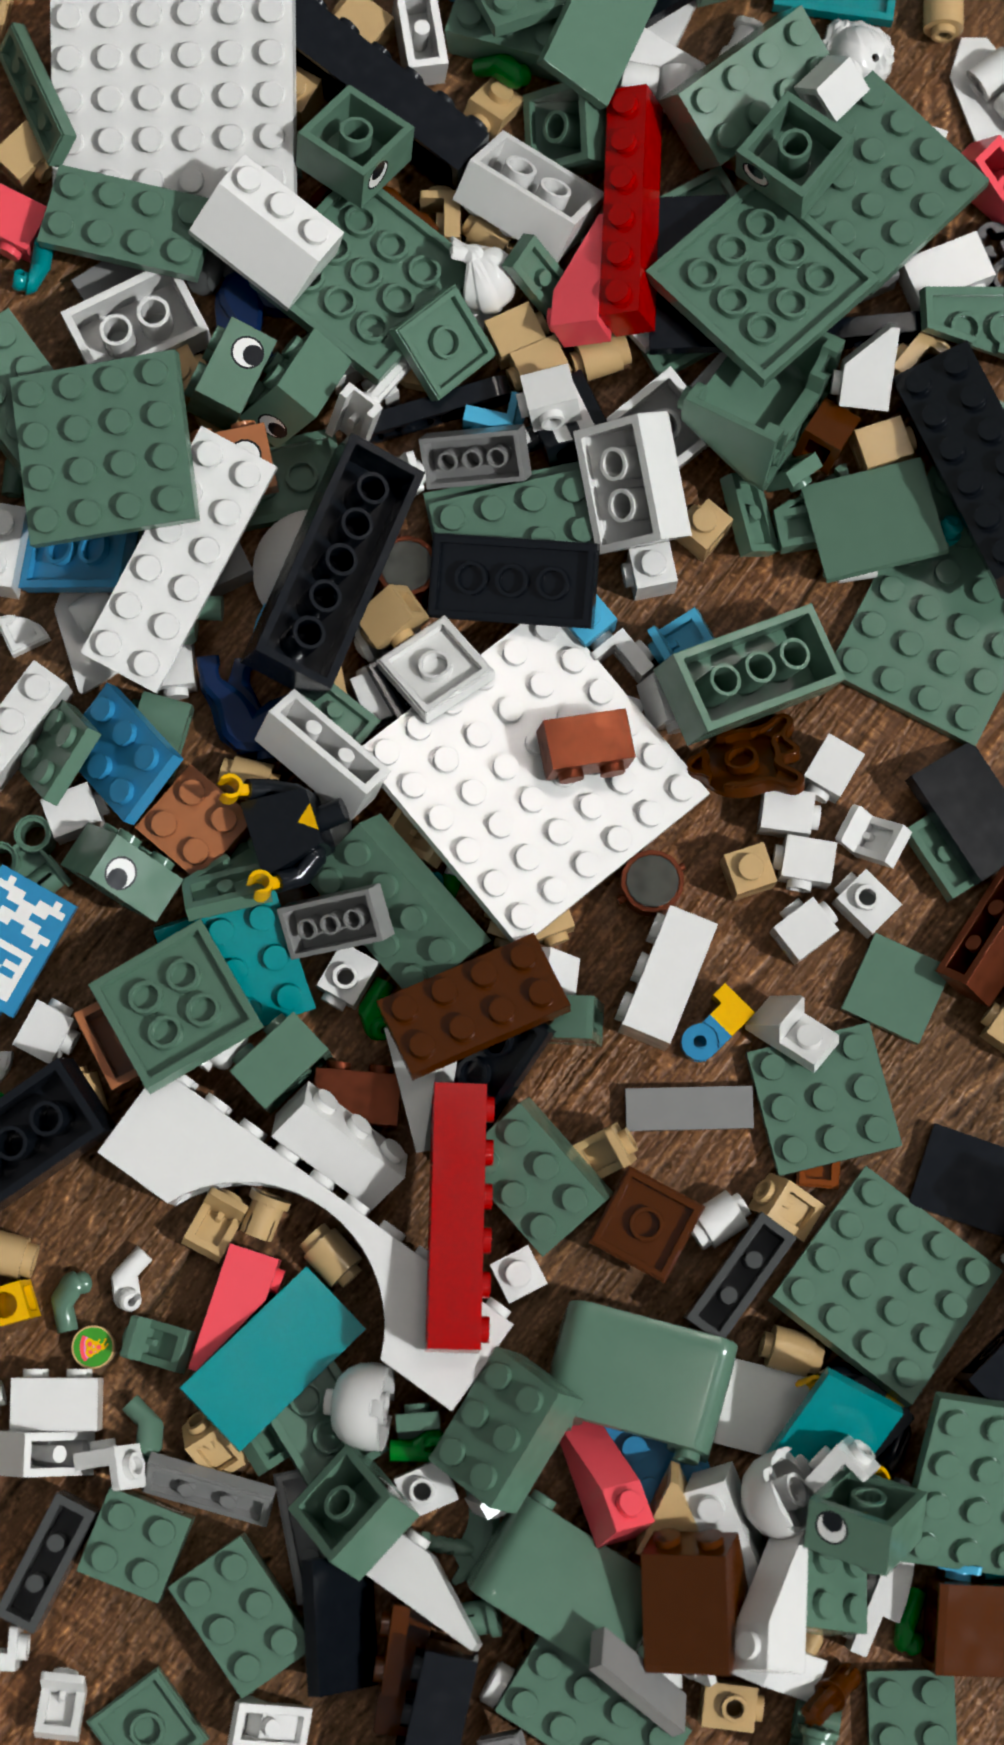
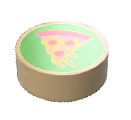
[71,1325,116,1369]

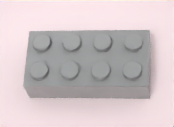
[418,424,532,490]
[277,883,395,960]

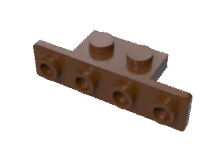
[372,1594,432,1737]

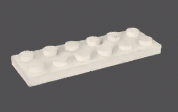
[80,426,278,694]

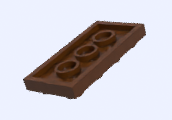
[376,933,571,1081]

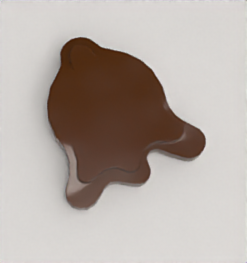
[685,713,805,799]

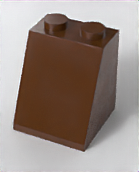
[641,1528,749,1676]
[921,1576,1004,1677]

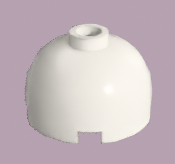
[323,1362,395,1452]
[740,1446,815,1540]

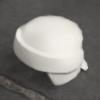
[449,236,517,314]

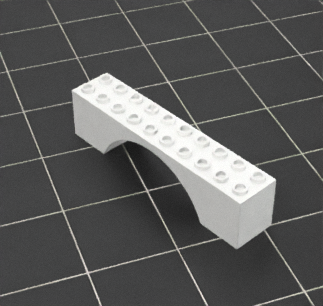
[97,1074,514,1411]

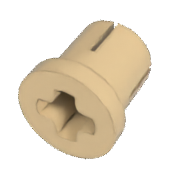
[240,1187,291,1242]

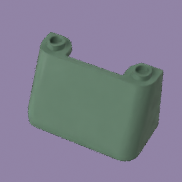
[677,332,846,491]
[549,1300,738,1465]
[465,1489,643,1667]

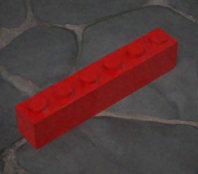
[599,84,663,337]
[425,1082,495,1354]

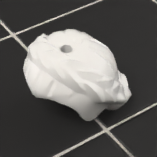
[822,18,894,81]

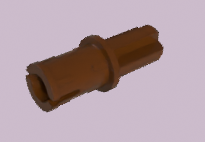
[801,1662,861,1727]

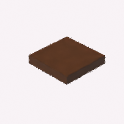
[588,1166,705,1284]

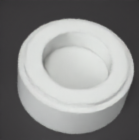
[479,1661,515,1708]

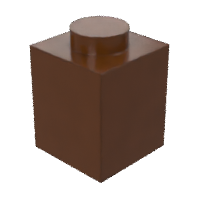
[792,398,861,475]

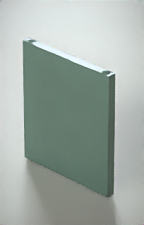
[800,457,949,583]

